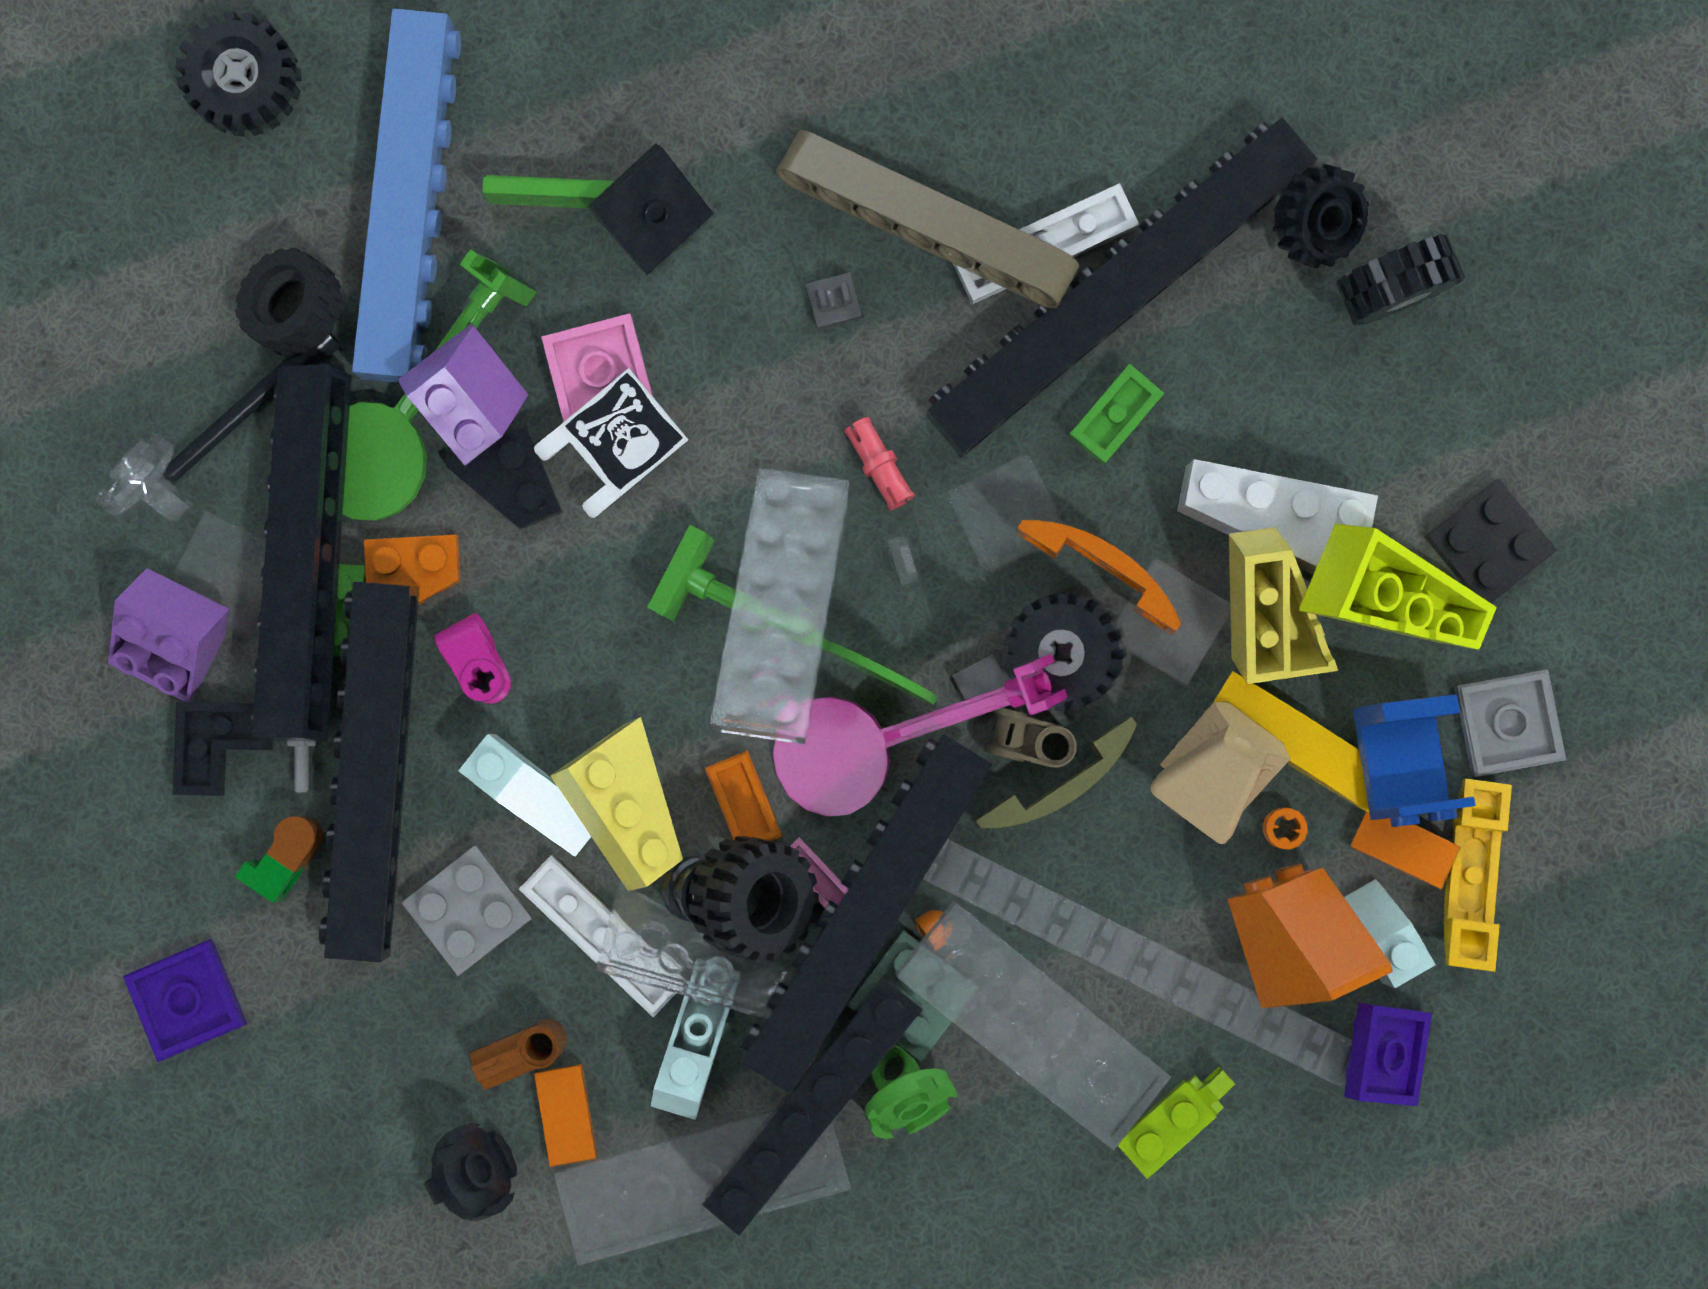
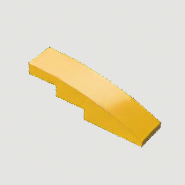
[1212,671,1369,813]

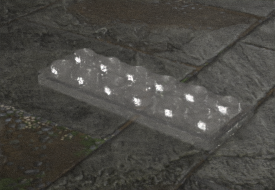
[710,468,850,744]
[895,900,1171,1151]
[554,1110,851,1266]

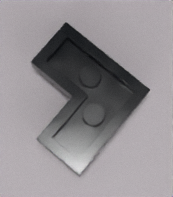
[172,702,273,796]

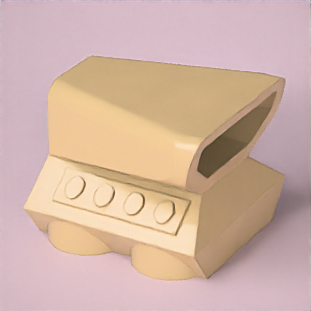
[1150,702,1290,844]

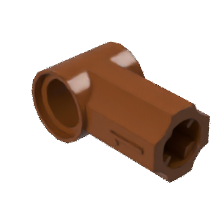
[469,1019,568,1090]

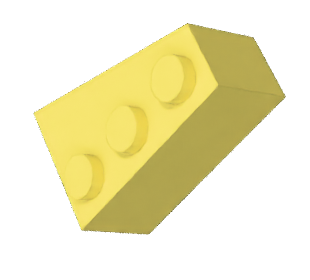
[1229,527,1339,684]
[550,717,683,891]

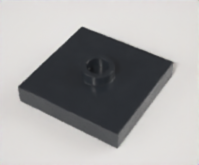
[588,143,714,275]

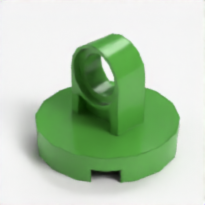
[864,1045,958,1139]

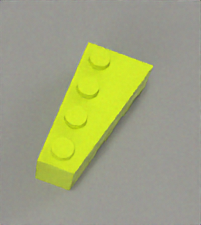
[1299,524,1497,650]

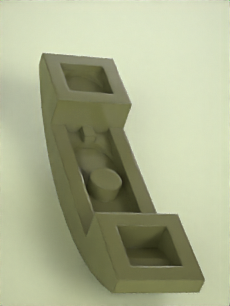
[973,717,1137,829]

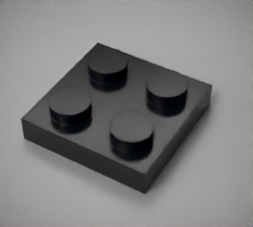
[1424,478,1557,603]

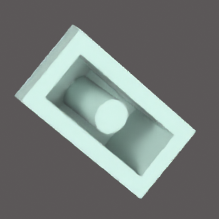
[1344,879,1436,988]

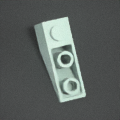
[651,960,741,1120]

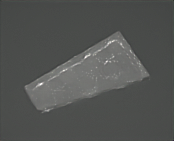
[595,882,788,1019]

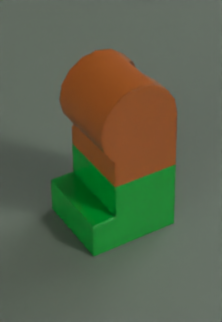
[234,816,323,903]

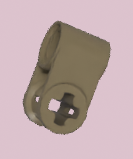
[984,708,1077,768]

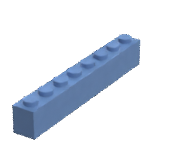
[352,8,461,383]

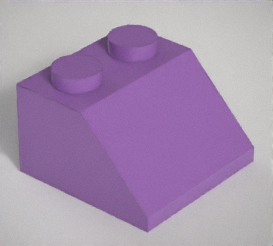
[398,323,528,465]

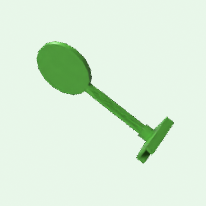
[343,249,537,521]
[647,525,938,705]

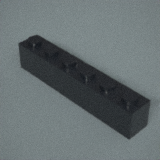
[702,974,923,1236]

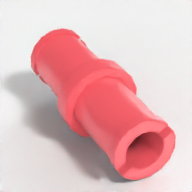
[844,417,915,511]

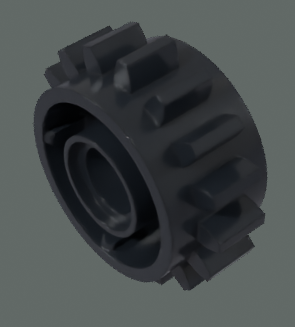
[1273,164,1369,268]

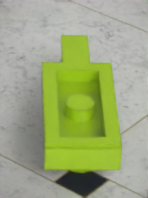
[1114,1067,1235,1179]

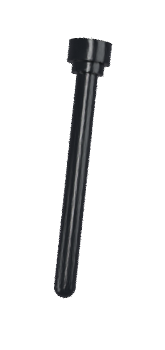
[162,333,342,482]

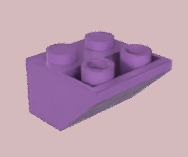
[108,568,229,702]

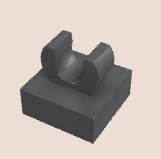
[806,272,862,330]

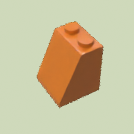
[1228,864,1393,1008]

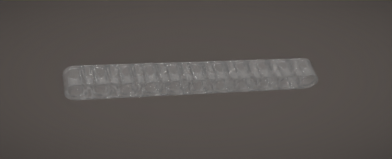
[923,839,1352,1087]

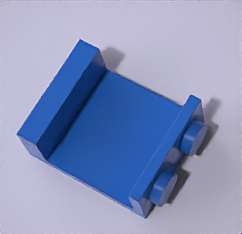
[1353,694,1476,827]

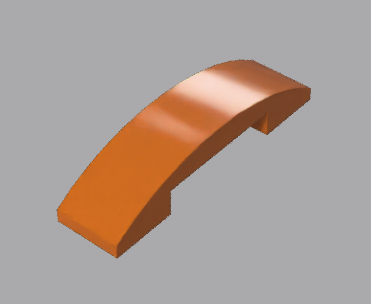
[1016,520,1181,636]

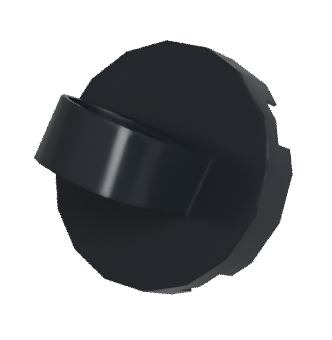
[424,1123,517,1222]

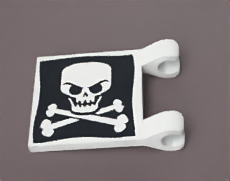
[534,368,689,518]

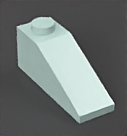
[459,734,591,857]

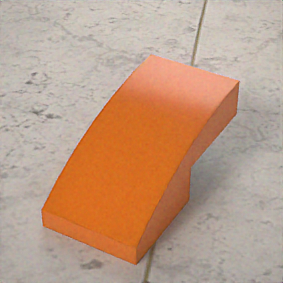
[1350,812,1461,889]

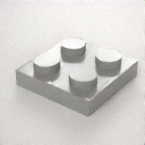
[402,845,534,976]

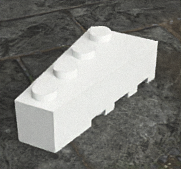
[1177,459,1378,574]

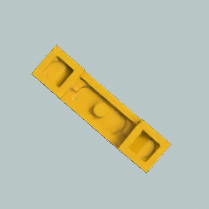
[1444,779,1512,972]

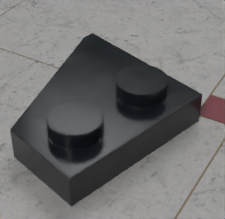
[444,426,563,530]

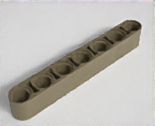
[776,130,1079,308]

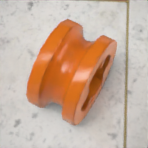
[1263,808,1308,849]

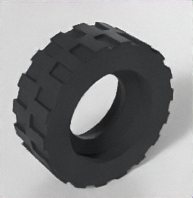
[235,247,343,357]

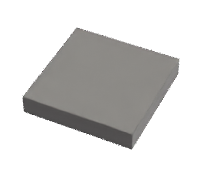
[1454,669,1566,777]

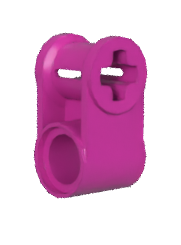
[434,612,511,704]

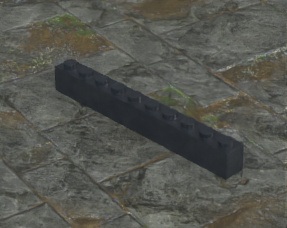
[926,117,1318,458]

